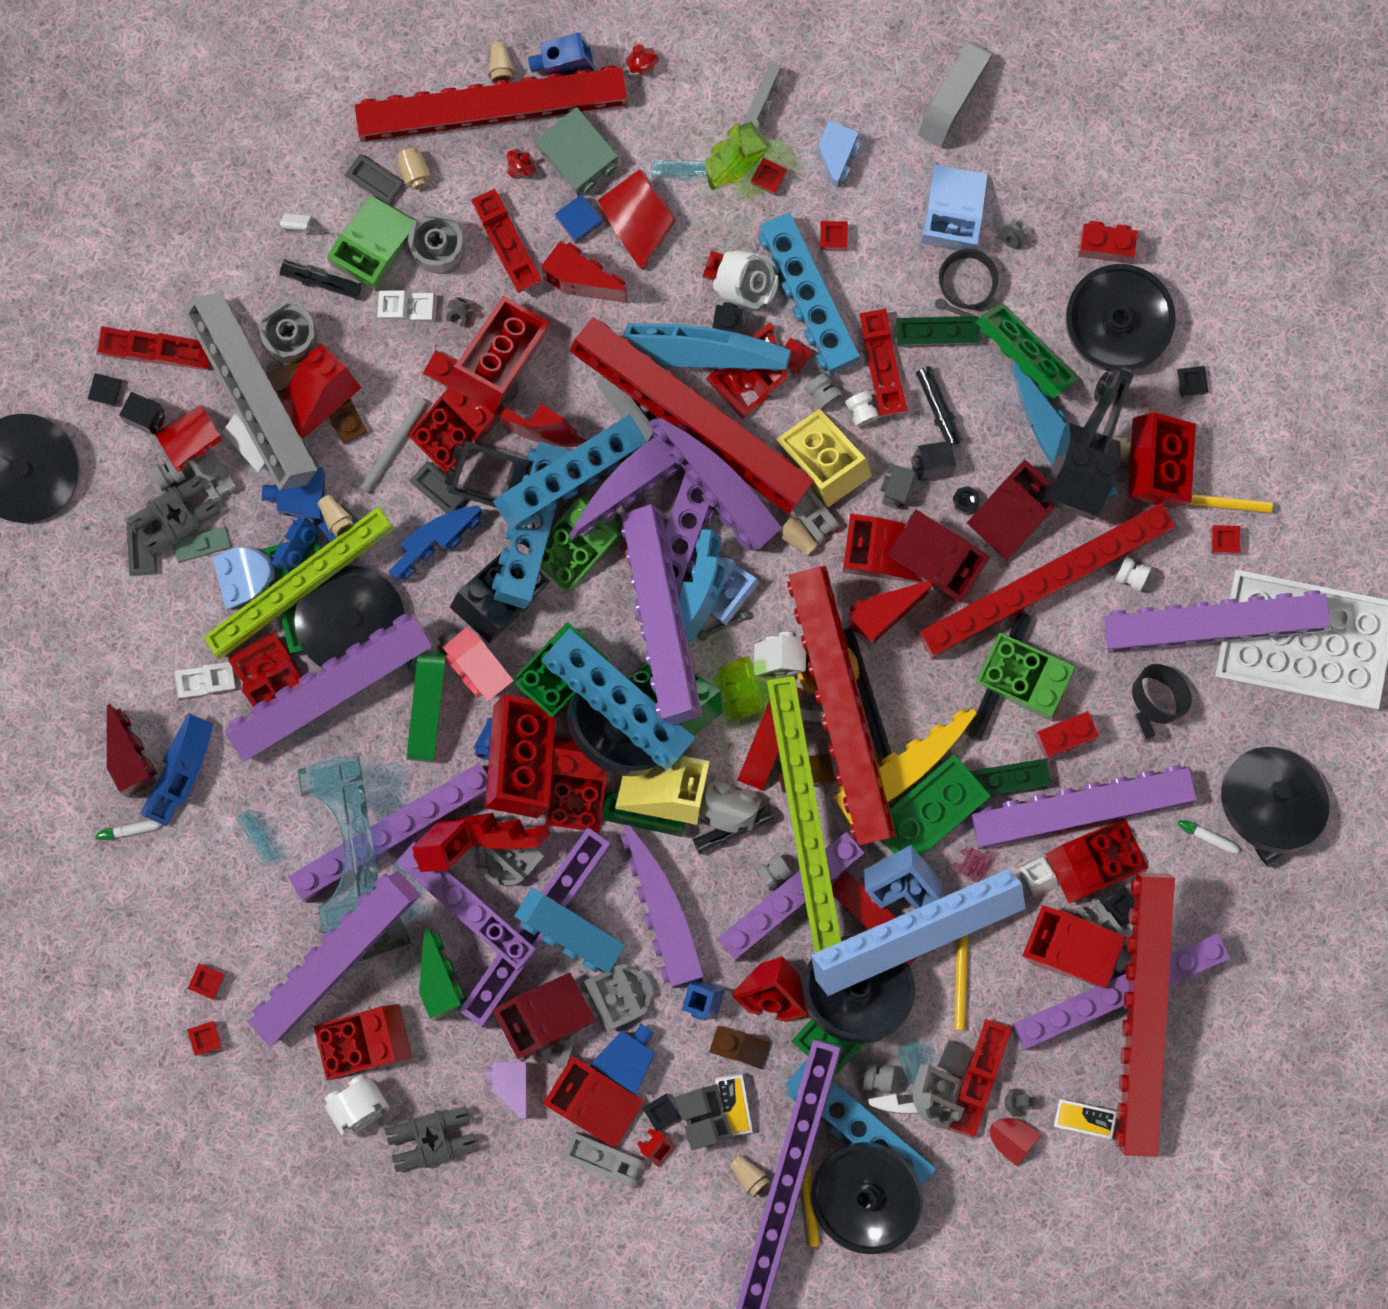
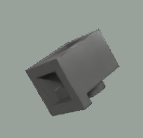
[880,463,915,508]

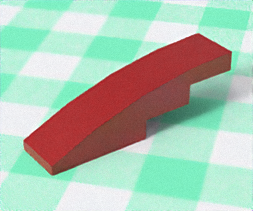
[96,326,209,370]
[447,812,551,849]
[948,1019,1012,1139]

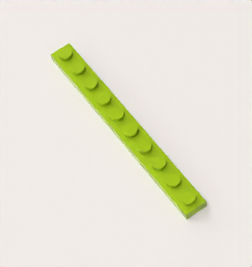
[766,676,841,954]

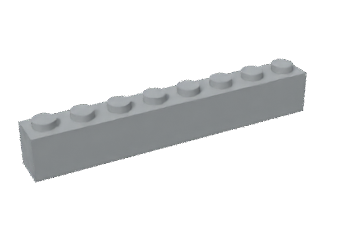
[184,292,317,491]

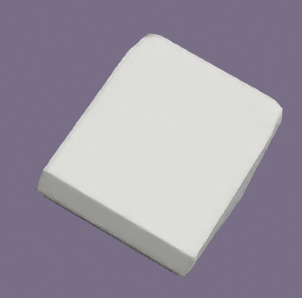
[280,213,311,235]
[1019,856,1059,898]

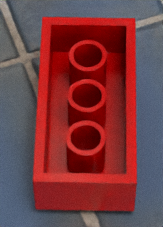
[447,296,550,413]
[485,694,556,818]

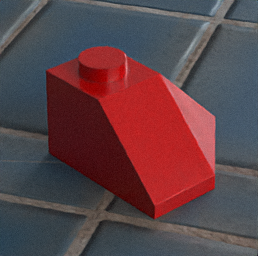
[732,956,809,1022]

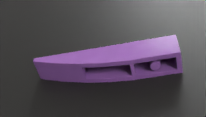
[648,418,782,550]
[569,437,681,540]
[620,825,704,988]
[396,842,537,971]

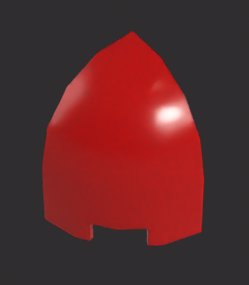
[989,1118,1041,1166]

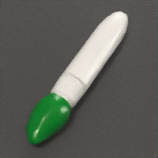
[95,820,162,841]
[1177,820,1240,854]

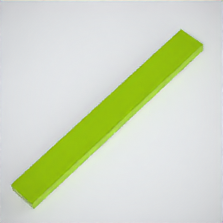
[203,506,395,660]

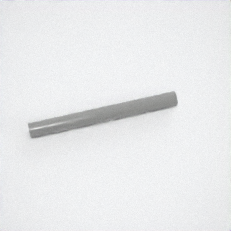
[360,397,428,494]

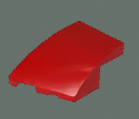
[598,169,676,270]
[706,322,788,419]
[500,404,587,447]
[154,405,222,473]
[228,631,302,707]

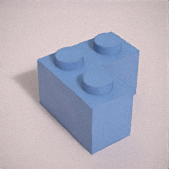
[864,845,942,909]

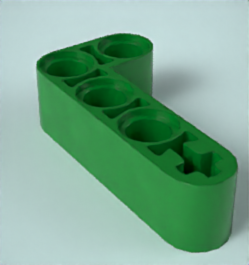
[406,650,446,763]

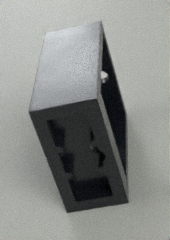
[444,437,528,508]

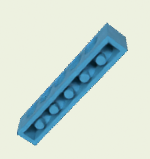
[757,212,860,375]
[493,415,647,529]
[492,441,570,609]
[541,628,695,770]
[785,1059,936,1186]

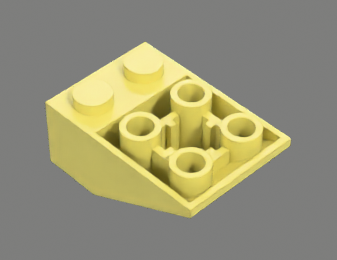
[615,756,710,825]

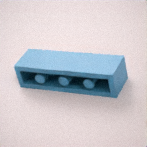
[514,888,626,974]

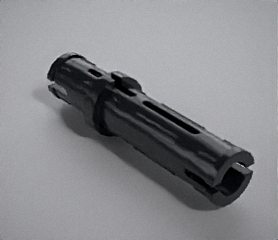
[279,259,362,300]
[915,366,963,447]
[692,805,775,855]

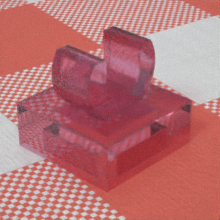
[953,847,991,883]

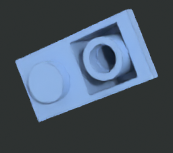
[818,120,861,188]

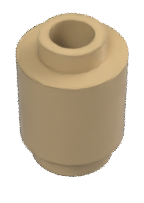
[397,147,431,190]

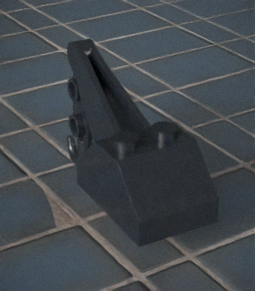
[1042,365,1134,520]

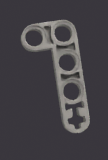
[918,41,993,148]

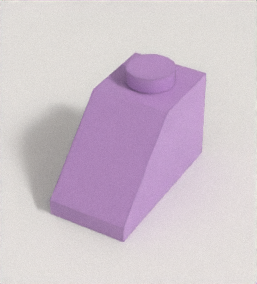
[487,1062,527,1119]

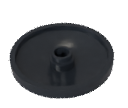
[1065,264,1176,373]
[0,414,80,523]
[295,566,405,669]
[567,680,662,777]
[1221,747,1330,853]
[802,935,915,1044]
[811,1142,923,1254]

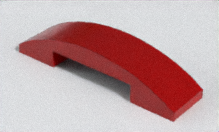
[471,188,542,293]
[859,308,908,417]
[737,687,803,791]
[832,871,919,966]

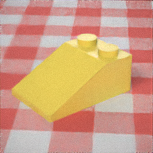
[776,409,872,507]

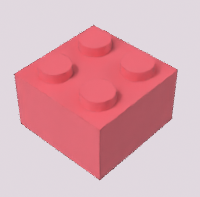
[442,626,514,701]

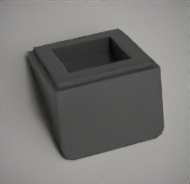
[936,1040,973,1078]

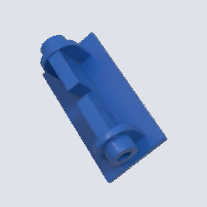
[271,516,320,573]

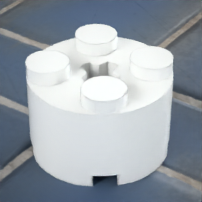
[713,250,778,309]
[324,1075,390,1137]

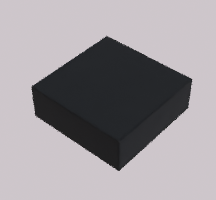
[1177,366,1208,397]
[88,373,122,407]
[1134,712,1156,742]
[1103,887,1134,926]
[643,1094,681,1131]

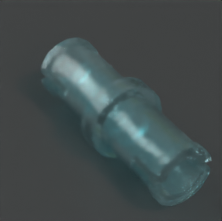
[651,157,706,179]
[236,809,280,865]

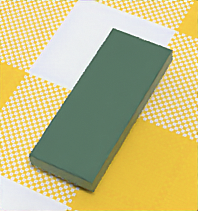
[173,526,231,563]

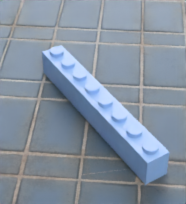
[811,869,1026,996]

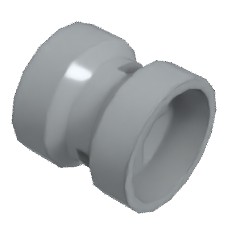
[805,372,842,410]
[150,458,187,492]
[755,853,793,891]
[862,1062,894,1094]

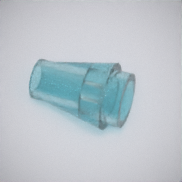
[896,1041,924,1084]

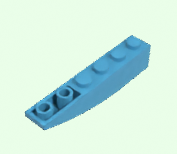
[623,323,791,371]
[1011,363,1117,502]

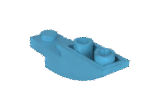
[678,529,728,643]

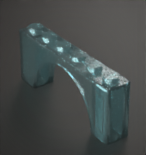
[297,756,378,934]

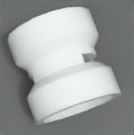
[845,391,880,427]
[1115,556,1151,592]

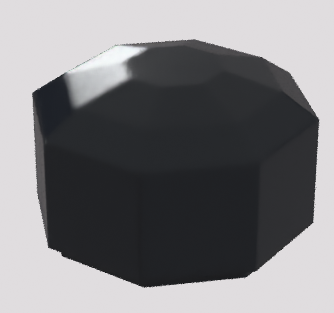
[952,486,980,514]

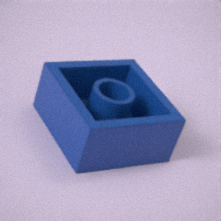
[554,194,602,243]

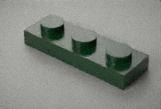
[896,316,979,347]
[970,758,1051,796]
[601,791,686,837]

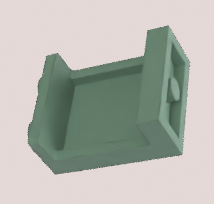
[535,107,618,195]

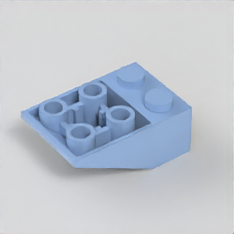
[920,164,987,250]

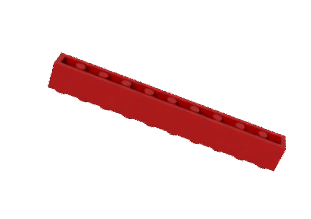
[354,65,628,142]
[569,317,814,514]
[918,503,1175,659]
[787,566,896,846]
[1115,872,1175,1157]

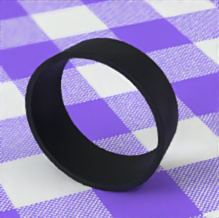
[939,249,999,309]
[1132,664,1192,724]

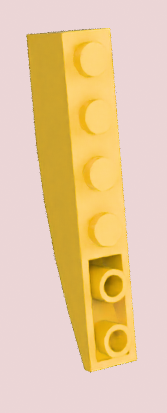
[833,708,976,826]

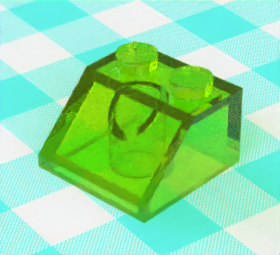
[705,122,772,191]
[714,656,765,724]

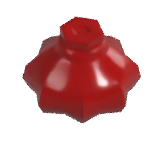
[626,44,659,75]
[506,148,537,179]

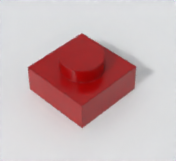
[751,157,787,196]
[820,221,848,250]
[784,337,813,375]
[423,350,458,387]
[1211,525,1240,555]
[187,963,225,1000]
[187,1021,223,1056]

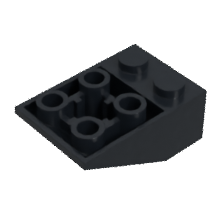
[449,548,550,644]

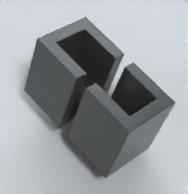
[675,1084,733,1151]

